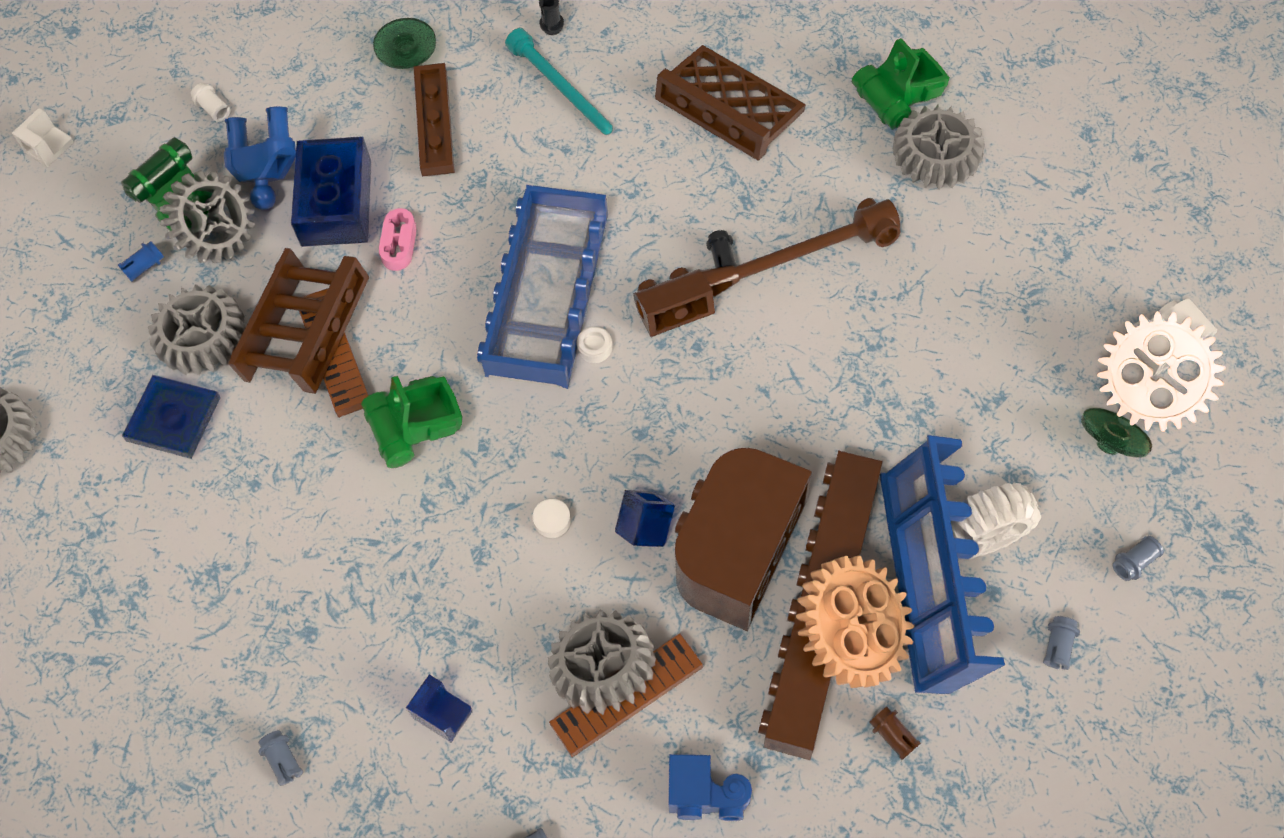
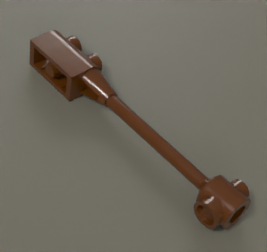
[633,198,901,337]

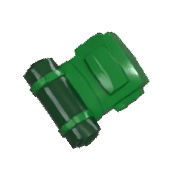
[121,137,213,232]

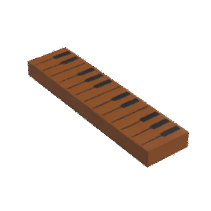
[299,288,369,418]
[549,633,703,758]

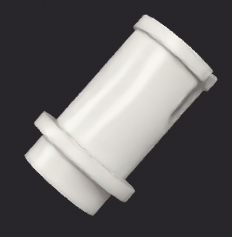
[191,83,231,122]

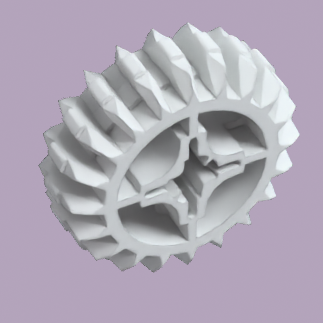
[951,483,1041,561]

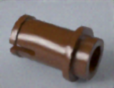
[869,706,921,761]

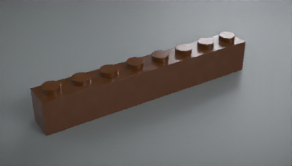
[758,450,883,760]

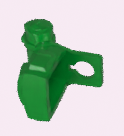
[851,38,950,130]
[361,376,463,469]

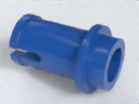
[118,241,164,282]

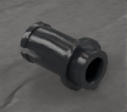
[539,0,564,35]
[706,230,737,268]

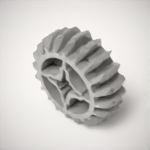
[892,104,985,190]
[159,170,255,263]
[148,284,246,376]
[0,387,37,472]
[548,609,656,715]

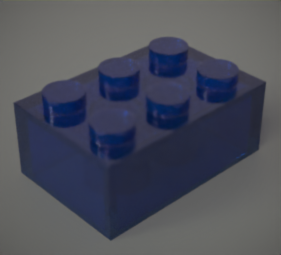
[291,136,371,247]

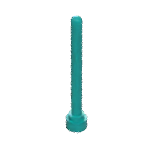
[505,27,613,135]

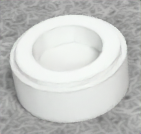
[577,327,612,363]
[533,499,571,538]

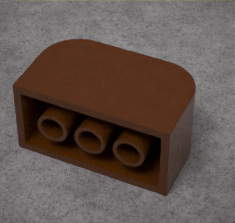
[675,448,812,632]

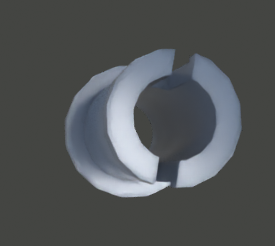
[1113,535,1164,581]
[1043,616,1080,670]
[258,730,303,786]

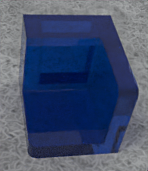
[615,490,675,547]
[406,674,472,743]

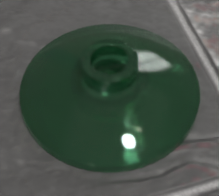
[373,18,436,69]
[1081,408,1152,458]

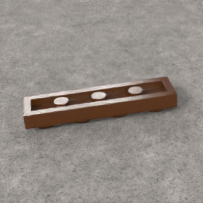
[413,63,455,177]

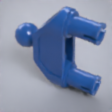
[223,106,296,210]

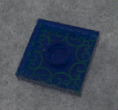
[122,375,221,459]

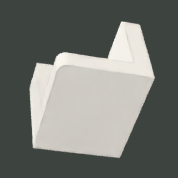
[12,108,74,167]

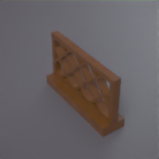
[655,45,806,161]

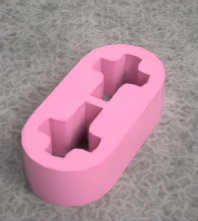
[379,208,417,271]

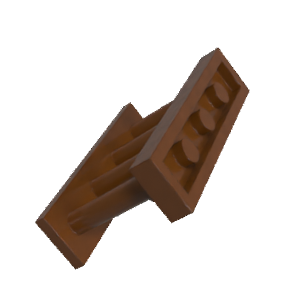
[228,248,369,394]

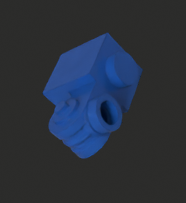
[668,754,752,821]

